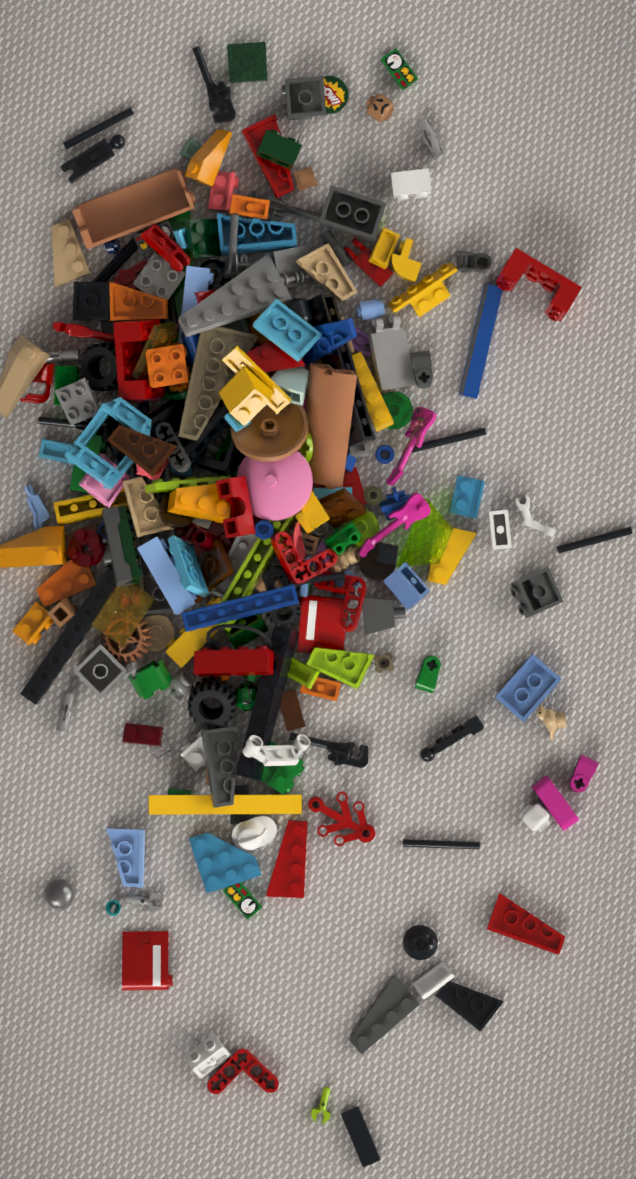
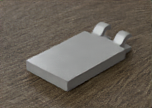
[368,316,416,391]

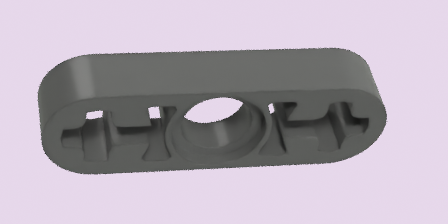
[155,422,191,473]

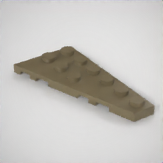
[177,327,259,441]

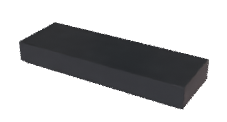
[341,1106,381,1167]

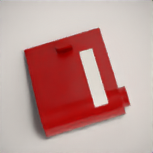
[297,595,347,654]
[122,931,173,991]

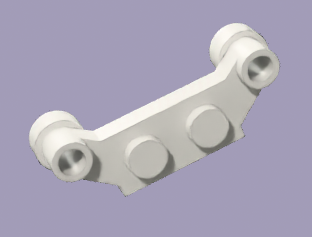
[242,734,311,766]

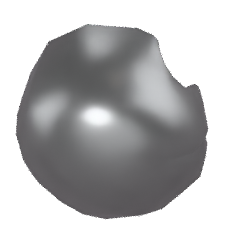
[44,879,74,910]

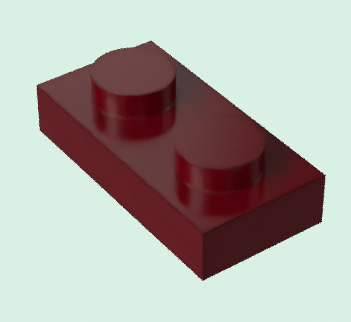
[122,723,164,747]

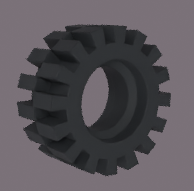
[266,601,300,628]

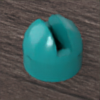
[105,900,121,916]

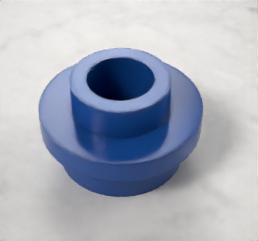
[375,445,395,464]

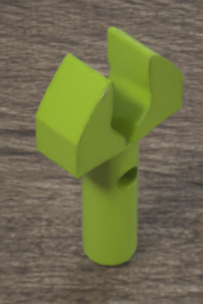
[311,1087,331,1124]

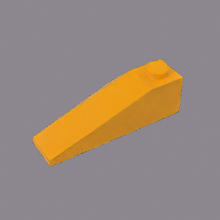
[0,525,67,568]

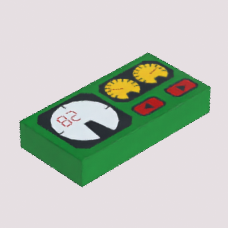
[380,48,418,91]
[223,882,262,920]

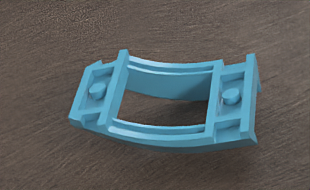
[65,397,152,489]

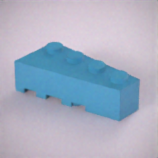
[217,213,297,256]

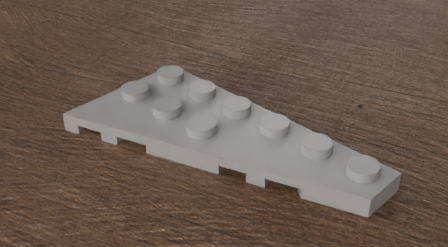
[178,254,292,337]

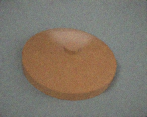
[230,403,308,462]

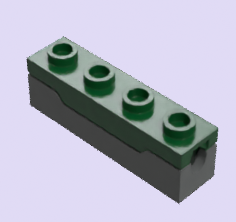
[102,505,143,587]

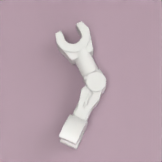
[515,495,556,537]

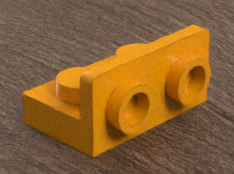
[12,602,54,646]

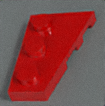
[246,341,305,373]

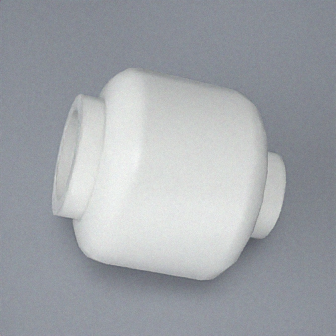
[522,803,551,832]

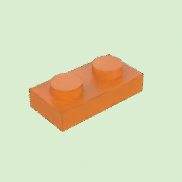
[228,194,270,220]
[300,677,341,701]

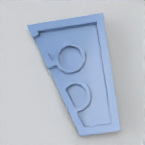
[106,828,145,888]

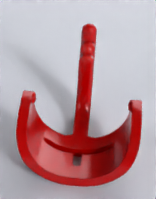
[20,363,55,404]

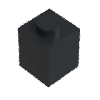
[377,543,399,565]

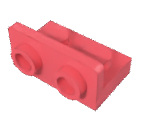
[208,171,239,212]

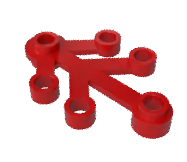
[308,791,375,846]

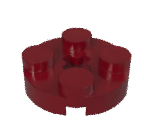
[67,529,105,568]

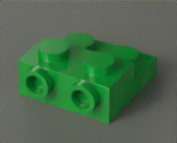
[261,741,305,795]

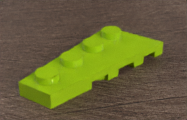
[145,476,231,493]

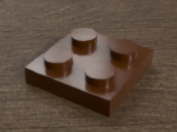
[318,488,366,528]

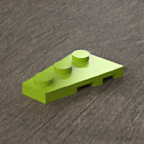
[306,647,374,689]

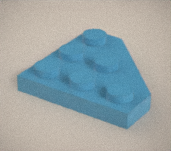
[189,833,261,893]

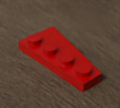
[266,820,307,898]

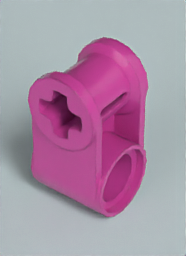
[569,754,599,792]

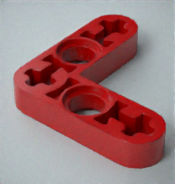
[271,532,338,584]
[313,571,367,632]
[207,1048,279,1094]

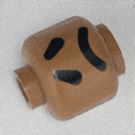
[365,94,395,122]

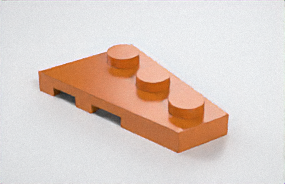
[109,282,168,321]
[36,559,97,607]

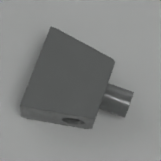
[362,598,406,635]

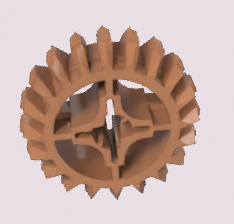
[101,611,153,663]

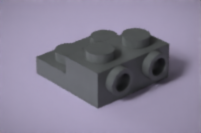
[282,76,326,120]
[510,567,564,618]

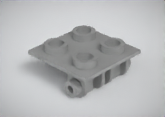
[273,245,315,288]
[133,252,186,300]
[55,377,101,425]

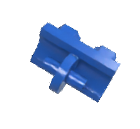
[380,487,412,520]

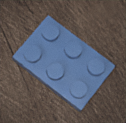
[495,654,561,722]

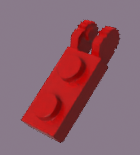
[140,224,191,272]
[344,237,394,288]

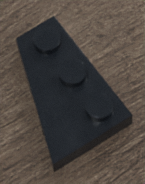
[435,981,504,1032]

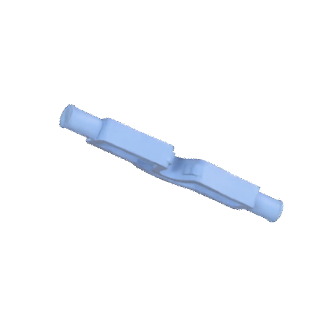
[24,484,68,566]

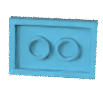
[252,299,322,362]
[168,535,210,598]

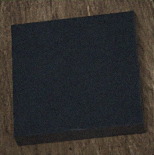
[73,281,111,321]

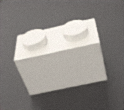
[390,168,431,201]
[488,510,512,550]

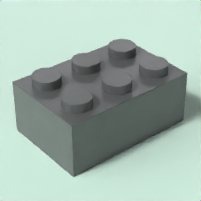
[319,185,386,243]

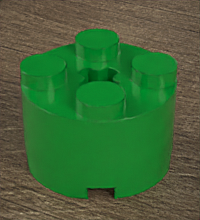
[128,658,173,700]

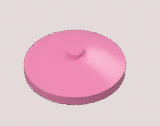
[237,451,313,521]

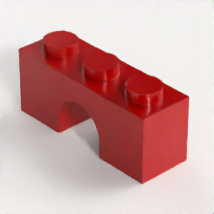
[216,476,256,538]

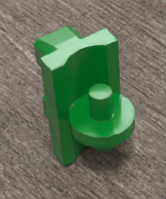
[323,520,362,555]

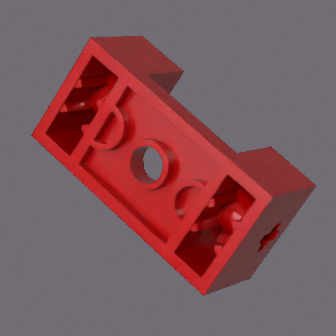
[495,248,582,322]
[113,319,166,400]

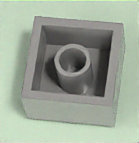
[73,644,129,698]

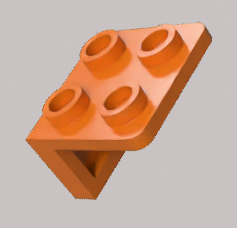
[145,342,190,388]

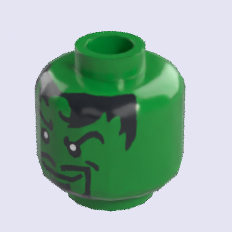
[235,682,258,712]

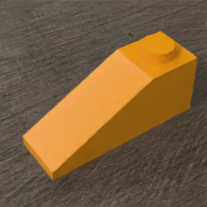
[185,129,232,187]

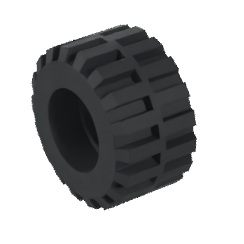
[78,343,118,391]
[187,676,237,730]

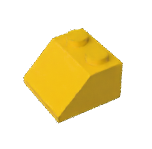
[219,366,273,426]

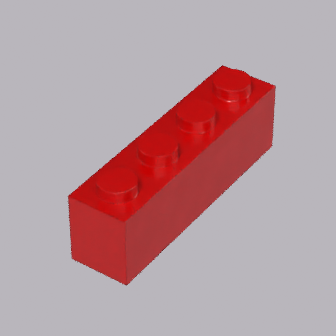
[194,646,274,677]

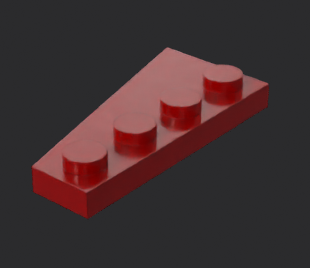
[241,114,294,199]
[486,893,565,955]

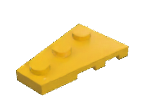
[427,525,477,585]

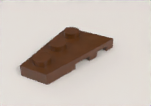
[107,425,177,477]
[195,539,234,603]

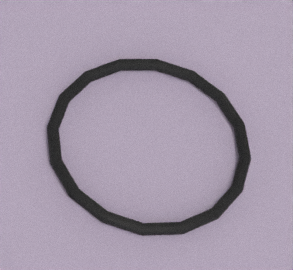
[206,624,272,650]

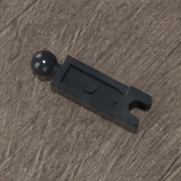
[60,134,125,184]
[420,715,485,762]

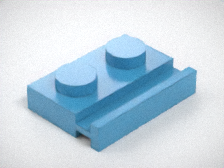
[449,475,485,519]

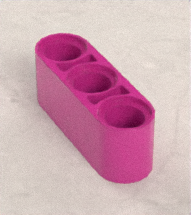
[531,775,579,831]

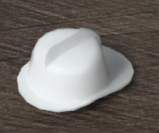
[232,816,277,850]

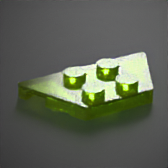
[397,498,453,567]

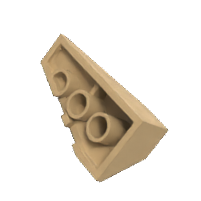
[0,334,50,418]

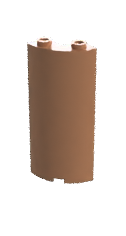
[71,167,196,249]
[304,363,357,489]

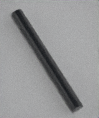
[63,107,134,150]
[412,427,486,453]
[557,527,633,554]
[403,839,480,850]

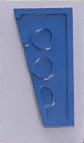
[302,318,357,367]

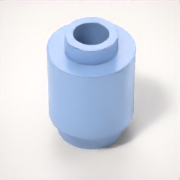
[356,299,385,321]

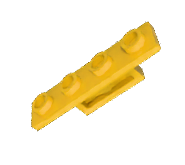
[387,262,458,317]

